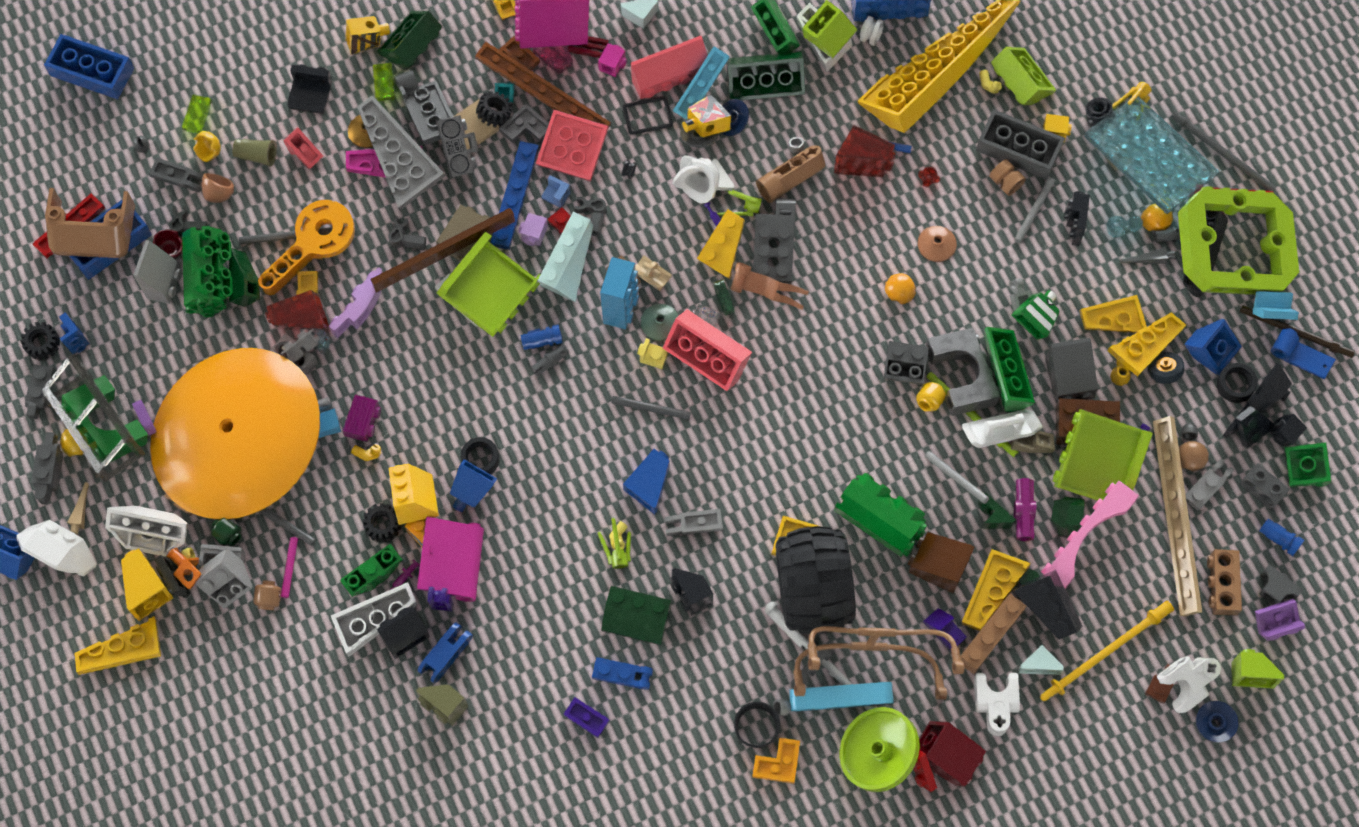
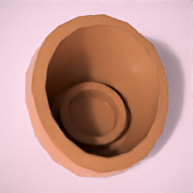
[201,173,234,203]

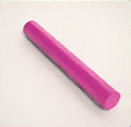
[281,537,298,598]

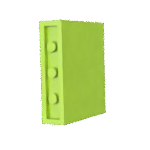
[436,232,541,337]
[1052,409,1153,501]

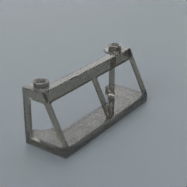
[42,354,145,482]

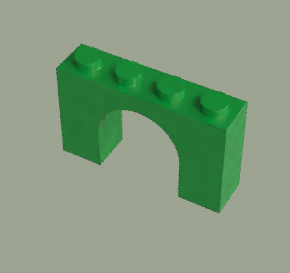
[60,375,148,465]

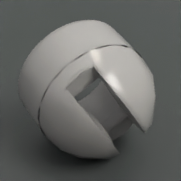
[789,137,804,154]
[773,699,791,716]

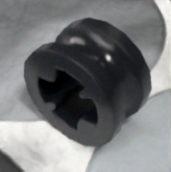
[621,160,637,179]

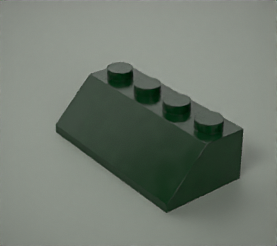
[726,52,805,100]

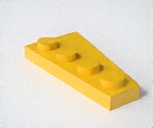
[74,616,161,675]

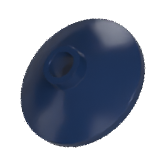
[721,99,749,136]
[1196,701,1239,743]

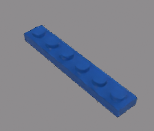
[490,141,539,250]

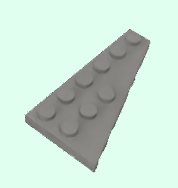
[357,96,445,211]

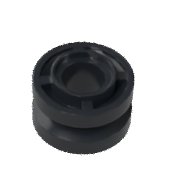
[1085,97,1114,128]

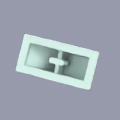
[621,0,659,29]
[1018,645,1064,675]

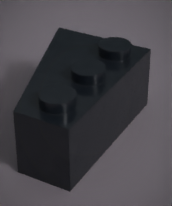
[1013,570,1083,640]

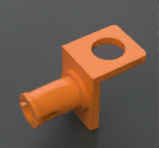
[167,548,201,589]

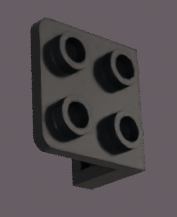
[287,64,332,114]

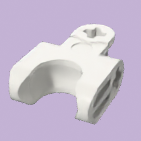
[1157,656,1221,713]
[974,673,1020,737]

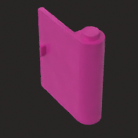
[417,517,484,602]

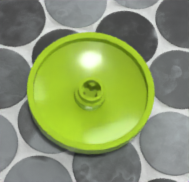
[839,707,919,792]

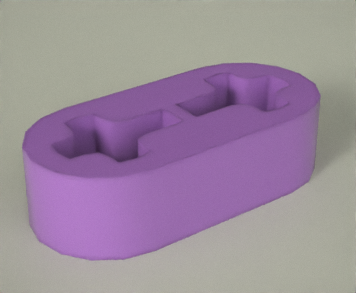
[132,400,157,436]

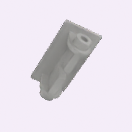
[280,328,321,363]

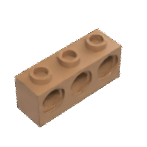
[1207,549,1242,616]

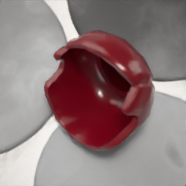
[153,229,183,259]

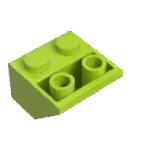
[802,0,857,58]

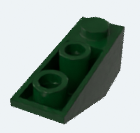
[229,248,260,307]

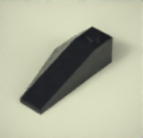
[1223,363,1292,438]

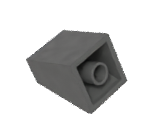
[1045,338,1098,403]

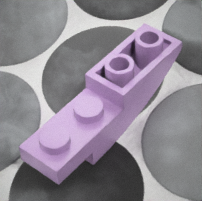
[329,268,383,338]

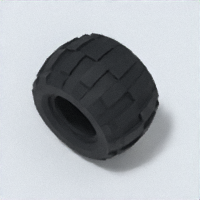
[776,526,856,634]

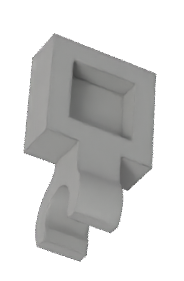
[1009,278,1031,311]

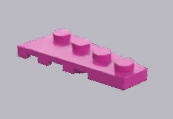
[346,146,423,178]

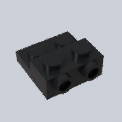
[1064,191,1090,246]

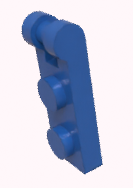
[592,657,653,690]

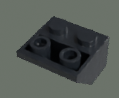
[670,568,714,616]
[377,606,430,659]

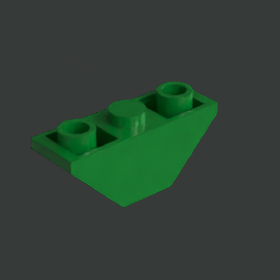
[340,544,402,597]

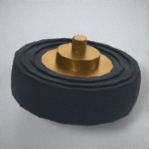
[1148,352,1184,384]

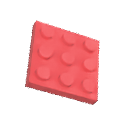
[536,110,609,182]

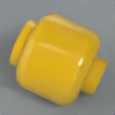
[916,382,946,412]

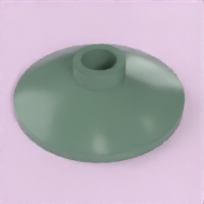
[641,304,679,341]

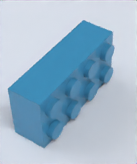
[600,257,639,330]

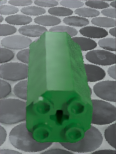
[182,226,233,318]
[834,473,927,557]

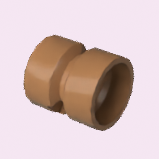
[989,159,1026,196]

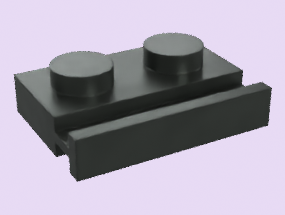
[154,555,191,598]

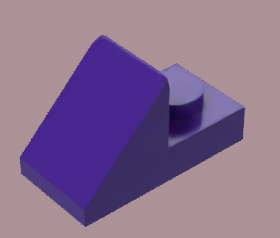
[923,608,967,652]

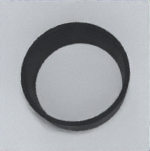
[734,702,780,748]

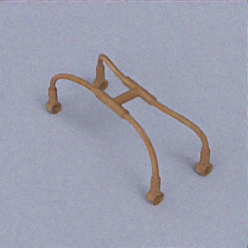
[793,626,964,700]

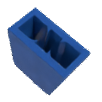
[450,460,497,512]

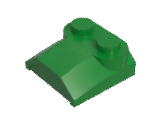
[1285,442,1332,487]

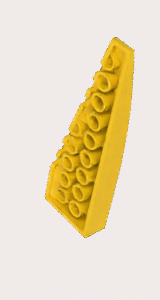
[857,0,1020,133]

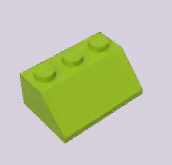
[991,47,1056,105]

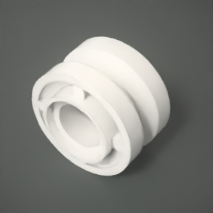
[860,16,884,46]

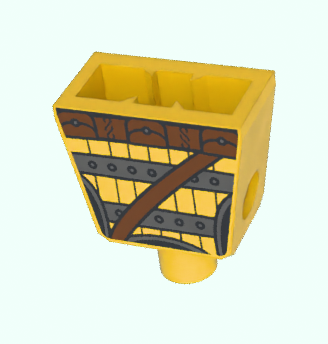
[346,16,390,55]

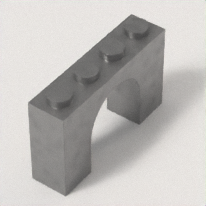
[926,328,1001,416]

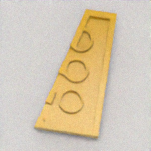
[1107,312,1186,377]
[962,549,1030,631]

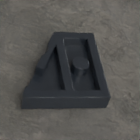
[1235,406,1273,449]

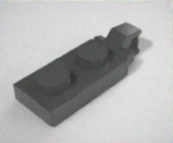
[25,365,55,420]

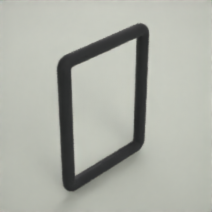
[623,96,673,135]

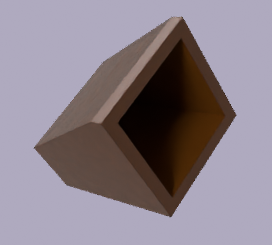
[907,532,975,594]

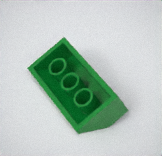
[984,327,1035,412]

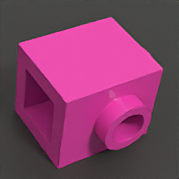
[598,43,627,77]

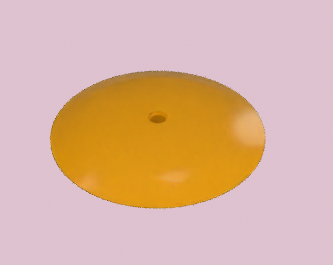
[150,348,320,520]

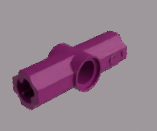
[1013,478,1036,542]

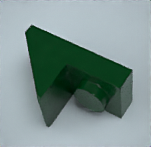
[978,492,1016,529]

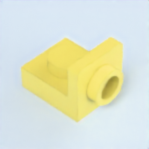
[637,338,669,369]

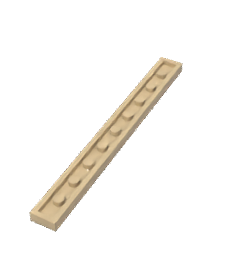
[1153,416,1202,617]

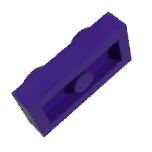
[563,697,610,738]

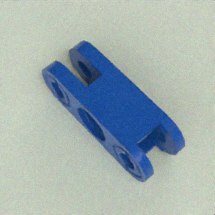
[418,622,473,684]

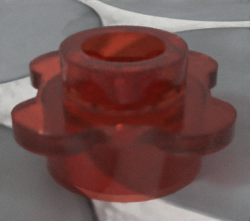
[918,166,940,187]

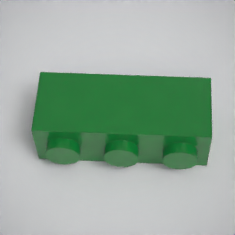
[751,0,800,53]

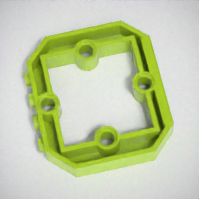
[1178,186,1300,295]

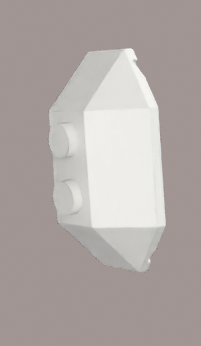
[105,506,188,557]
[16,520,97,576]

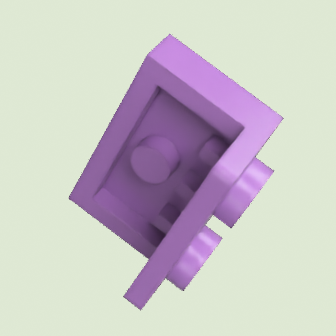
[1255,599,1305,641]

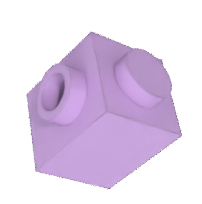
[519,213,548,246]

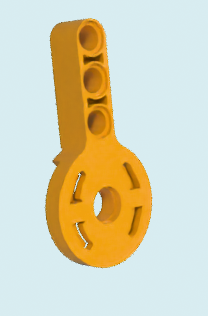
[258,200,355,295]

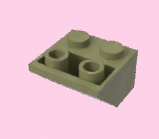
[416,684,468,726]

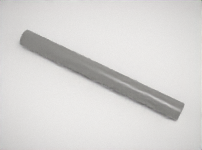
[1014,177,1055,243]
[925,451,989,504]

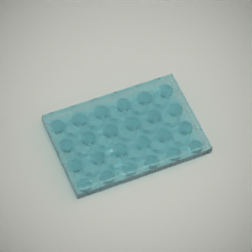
[1084,96,1220,214]

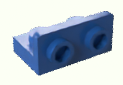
[59,312,90,355]

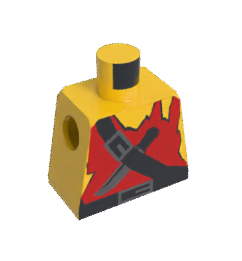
[682,95,731,137]

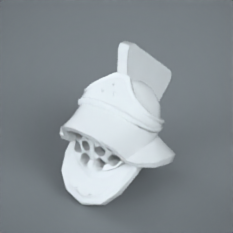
[672,155,735,204]

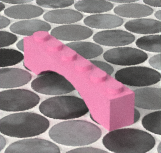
[1041,481,1139,589]

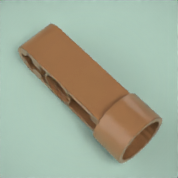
[756,146,826,203]

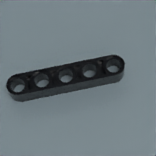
[1183,210,1228,297]

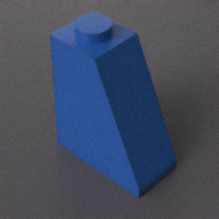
[623,449,670,515]

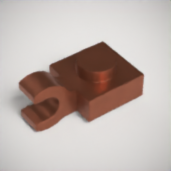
[1145,664,1174,704]

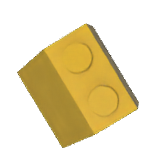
[121,548,174,621]

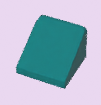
[495,82,515,103]

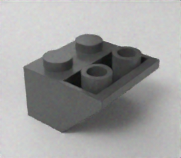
[883,341,929,385]

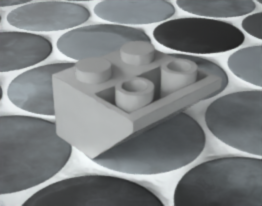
[195,548,253,609]

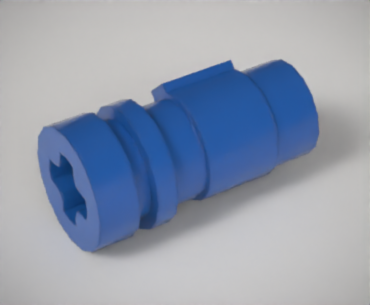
[520,324,563,350]
[1259,518,1305,557]

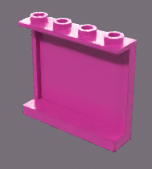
[515,0,589,49]

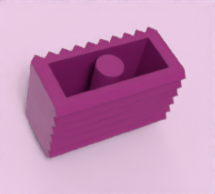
[342,394,381,442]

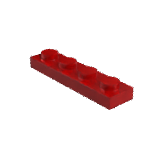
[32,193,105,259]

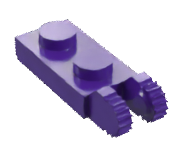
[428,586,454,612]

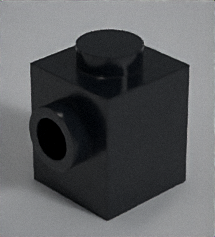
[1269,414,1307,446]

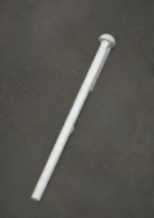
[765,602,876,710]

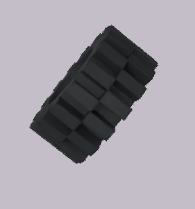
[476,91,513,127]
[20,322,60,360]
[363,503,401,543]

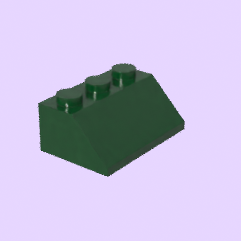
[376,11,443,68]
[601,586,671,646]

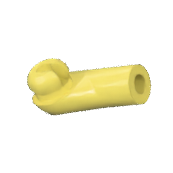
[979,70,1002,94]
[609,521,628,550]

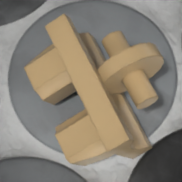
[635,255,672,291]

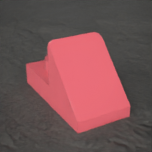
[283,127,323,169]

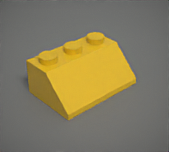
[389,463,439,525]

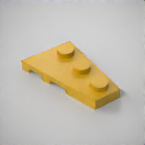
[697,209,745,279]
[1079,295,1147,333]

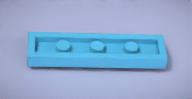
[673,46,730,120]

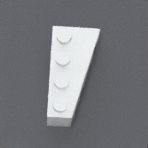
[331,582,418,657]

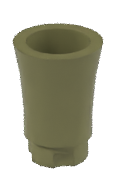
[232,139,277,167]

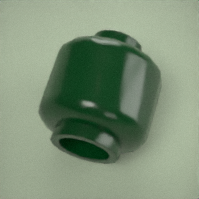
[211,518,242,547]

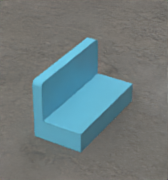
[1252,291,1299,320]

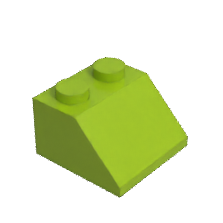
[1231,649,1284,689]

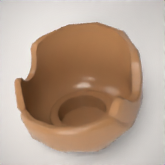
[1179,441,1209,472]

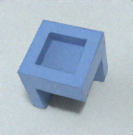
[542,175,571,208]

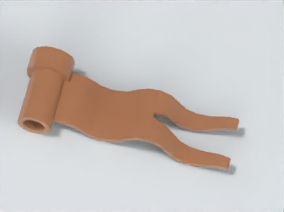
[730,262,809,310]

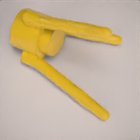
[1112,82,1152,122]

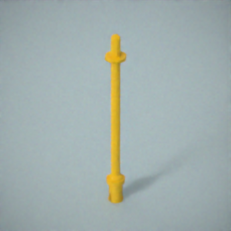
[1040,600,1175,701]

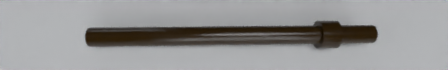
[1239,305,1355,358]

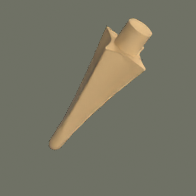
[67,482,89,535]

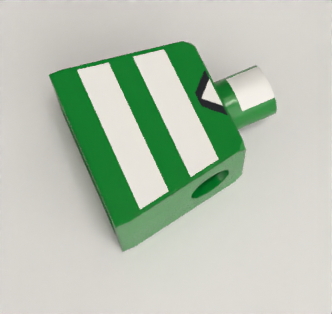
[1011,290,1060,340]

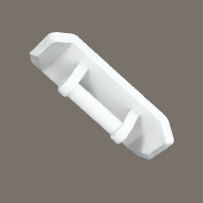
[962,409,1042,448]

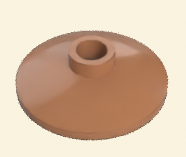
[918,226,957,262]

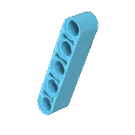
[789,682,894,712]

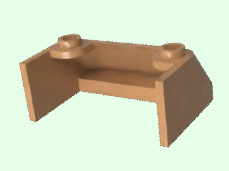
[45,188,135,258]

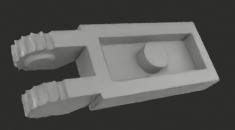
[1185,459,1234,511]
[664,509,723,536]

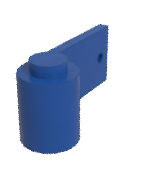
[1271,328,1336,380]

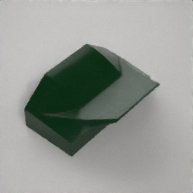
[1051,496,1085,538]

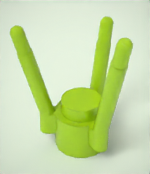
[717,190,762,217]
[597,518,631,569]

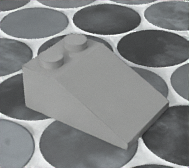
[133,240,182,304]

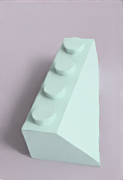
[538,212,593,302]

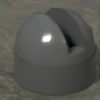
[133,136,150,153]
[1181,423,1198,440]

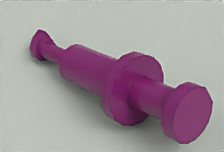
[390,559,420,590]

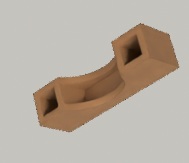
[960,593,1027,675]

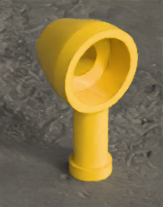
[1110,359,1131,386]

